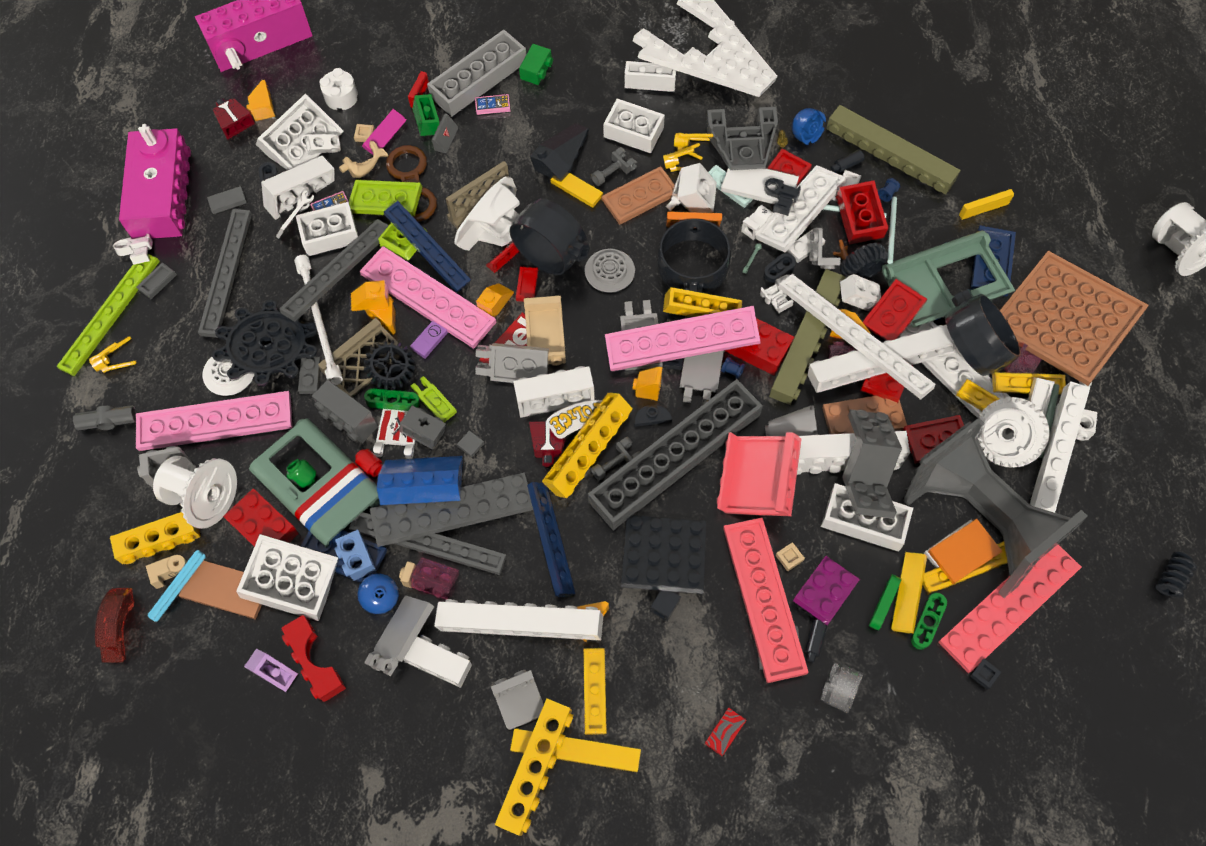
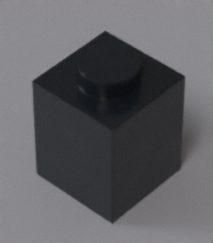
[650,590,681,622]

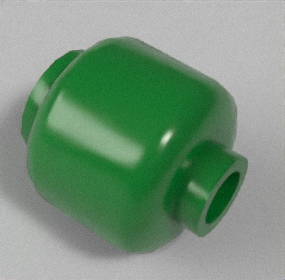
[287,459,316,488]

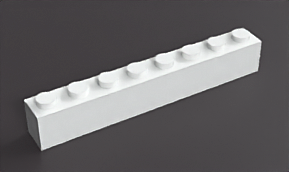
[808,325,957,393]
[1030,382,1090,513]
[435,599,603,640]

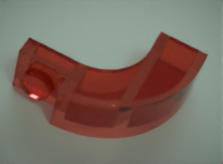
[95,588,134,662]

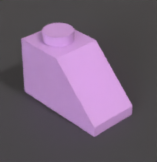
[244,649,297,692]

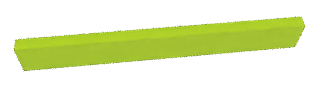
[57,254,160,376]

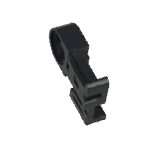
[764,178,801,216]

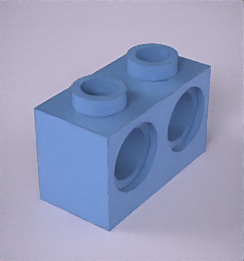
[335,530,376,581]

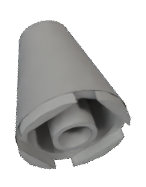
[765,405,818,436]

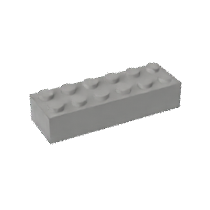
[427,30,526,117]

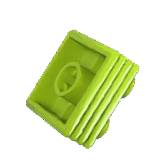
[378,222,427,261]

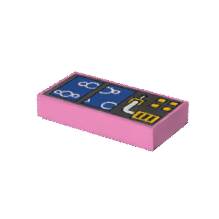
[475,94,510,115]
[311,191,349,211]

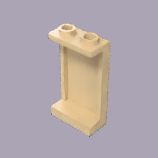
[524,296,566,365]

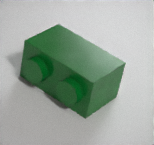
[519,44,553,85]
[412,94,439,136]

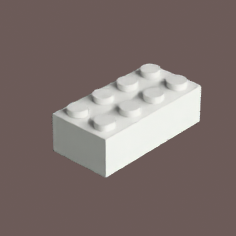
[513,366,594,418]
[821,483,913,552]

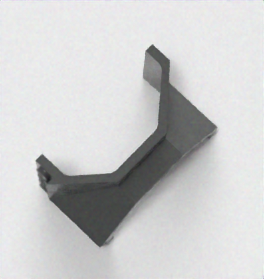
[903,418,1088,598]

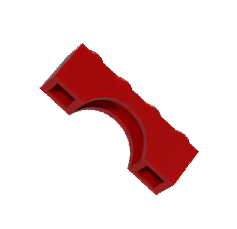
[281,615,346,702]

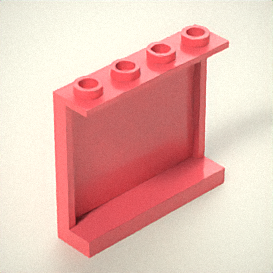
[717,433,802,516]

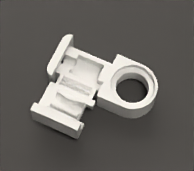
[113,234,153,265]
[760,275,794,313]

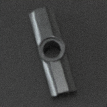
[73,405,136,430]

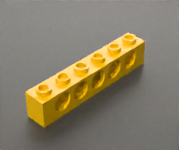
[542,393,632,498]
[495,699,574,836]

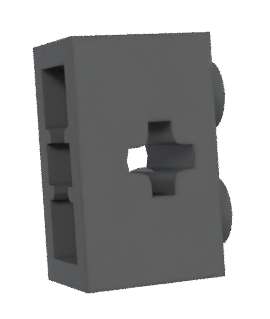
[399,406,446,450]

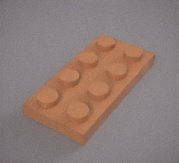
[822,396,907,434]

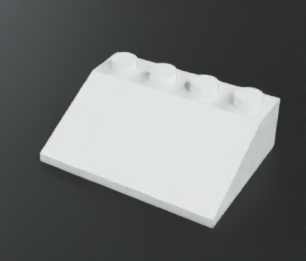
[256,94,344,170]
[236,535,338,621]

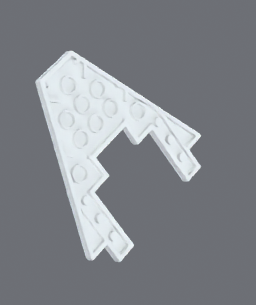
[633,0,777,97]

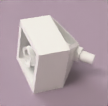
[666,163,717,213]

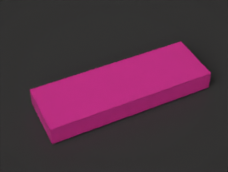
[362,109,407,155]

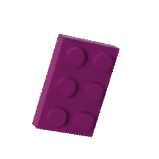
[793,556,860,625]

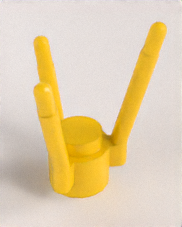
[674,133,713,160]
[663,143,700,172]
[89,337,137,373]

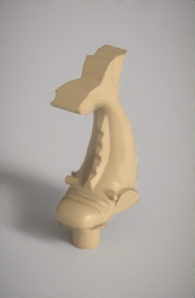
[339,140,389,178]

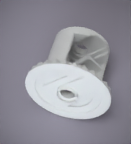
[1152,202,1206,276]
[978,397,1049,467]
[153,456,237,529]

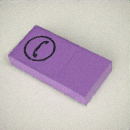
[410,321,448,359]

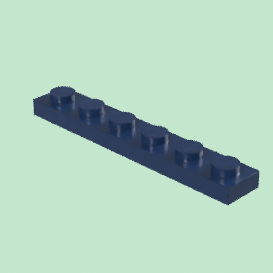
[384,201,471,293]
[527,482,576,597]

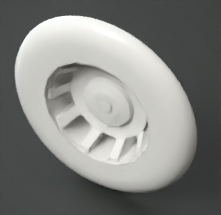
[203,357,254,396]

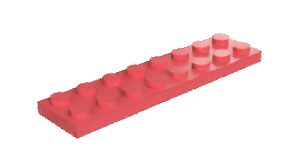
[723,518,808,683]
[938,545,1082,674]

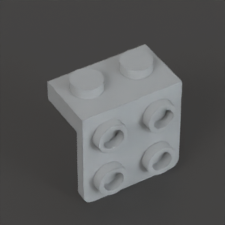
[809,228,840,269]
[137,446,191,488]
[491,670,544,730]

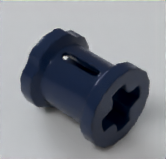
[878,178,900,202]
[721,356,745,379]

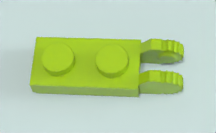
[411,376,457,422]

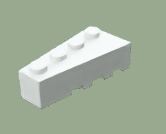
[261,156,334,220]

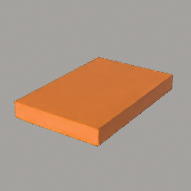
[666,212,722,228]
[928,519,1003,584]

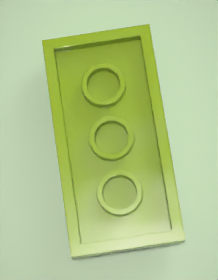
[349,180,422,216]

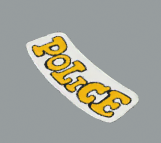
[546,400,602,439]

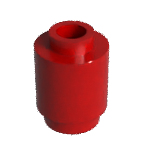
[355,449,383,477]

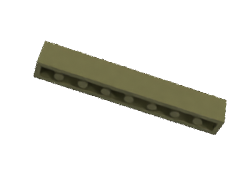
[826,105,960,194]
[769,269,846,405]

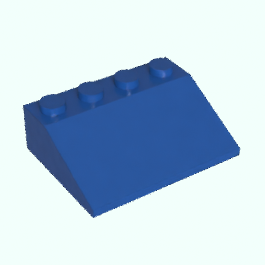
[377,456,463,505]

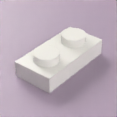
[786,229,826,263]

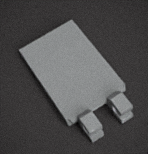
[620,300,663,370]
[475,343,549,383]
[680,350,724,405]
[365,595,434,676]

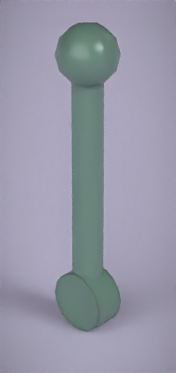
[743,243,762,274]

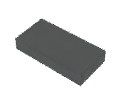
[207,186,247,214]
[136,262,177,299]

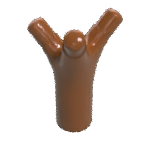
[833,239,849,260]

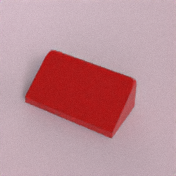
[486,242,519,273]

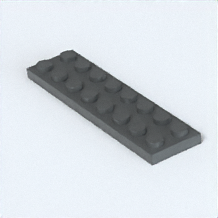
[370,472,533,547]

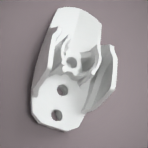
[454,176,523,251]

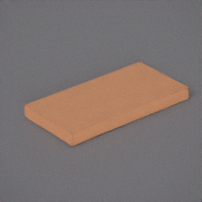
[601,166,675,225]
[179,561,262,619]

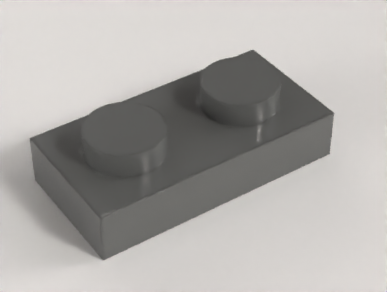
[298,357,321,394]

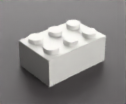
[604,99,665,153]
[296,202,358,256]

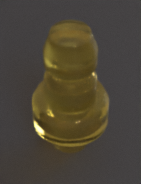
[777,130,788,147]

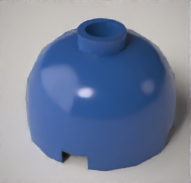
[792,108,826,144]
[357,573,399,614]

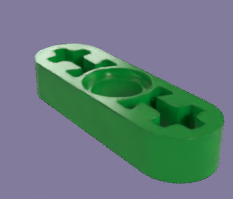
[364,389,420,411]
[869,574,902,631]
[911,593,947,649]

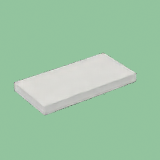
[721,168,799,204]

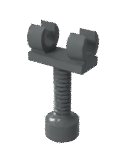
[591,147,637,186]
[591,437,641,481]

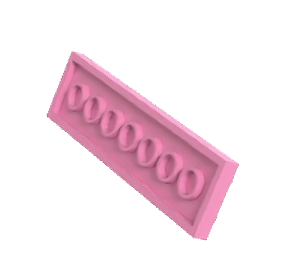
[360,246,496,349]
[605,306,760,371]
[136,391,293,451]

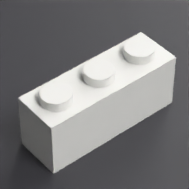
[625,61,676,92]
[403,635,472,688]

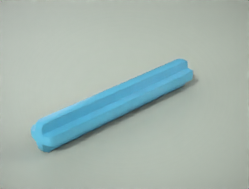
[148,550,206,622]

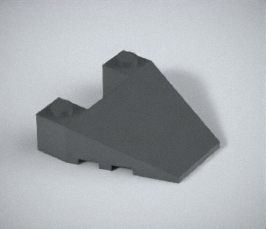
[706,107,778,170]

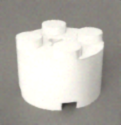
[320,68,358,110]

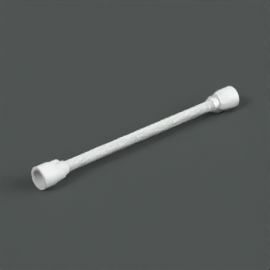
[294,255,343,385]

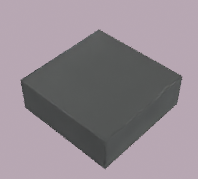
[457,430,484,458]

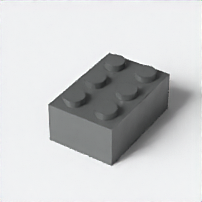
[312,379,378,444]

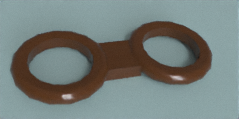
[386,145,437,222]

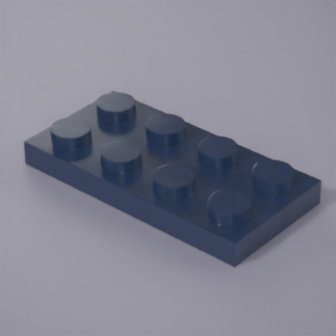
[971,226,1016,296]
[301,530,387,583]

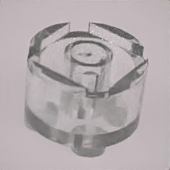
[821,663,864,713]

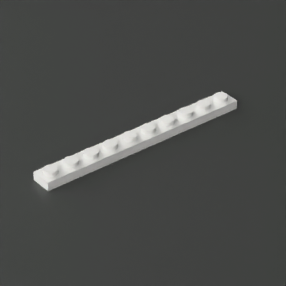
[779,274,935,399]

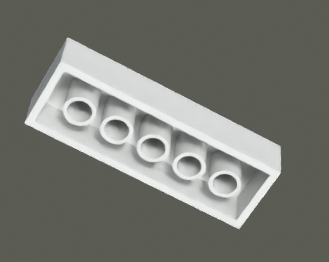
[797,431,910,475]

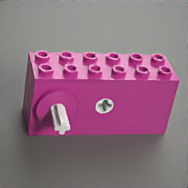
[195,0,312,72]
[119,124,191,239]

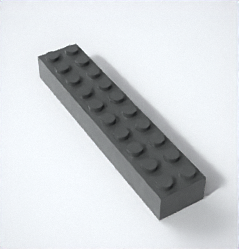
[588,379,763,530]

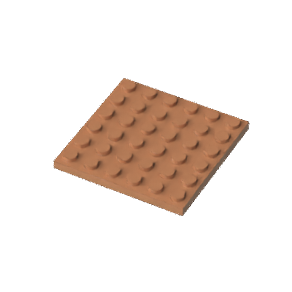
[1000,251,1149,386]

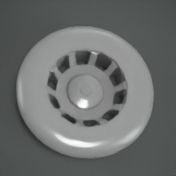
[585,249,635,292]

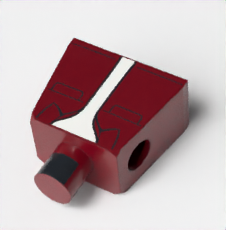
[213,98,255,139]
[529,422,566,467]

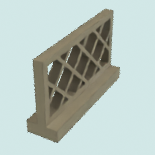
[446,161,509,230]
[318,318,403,397]

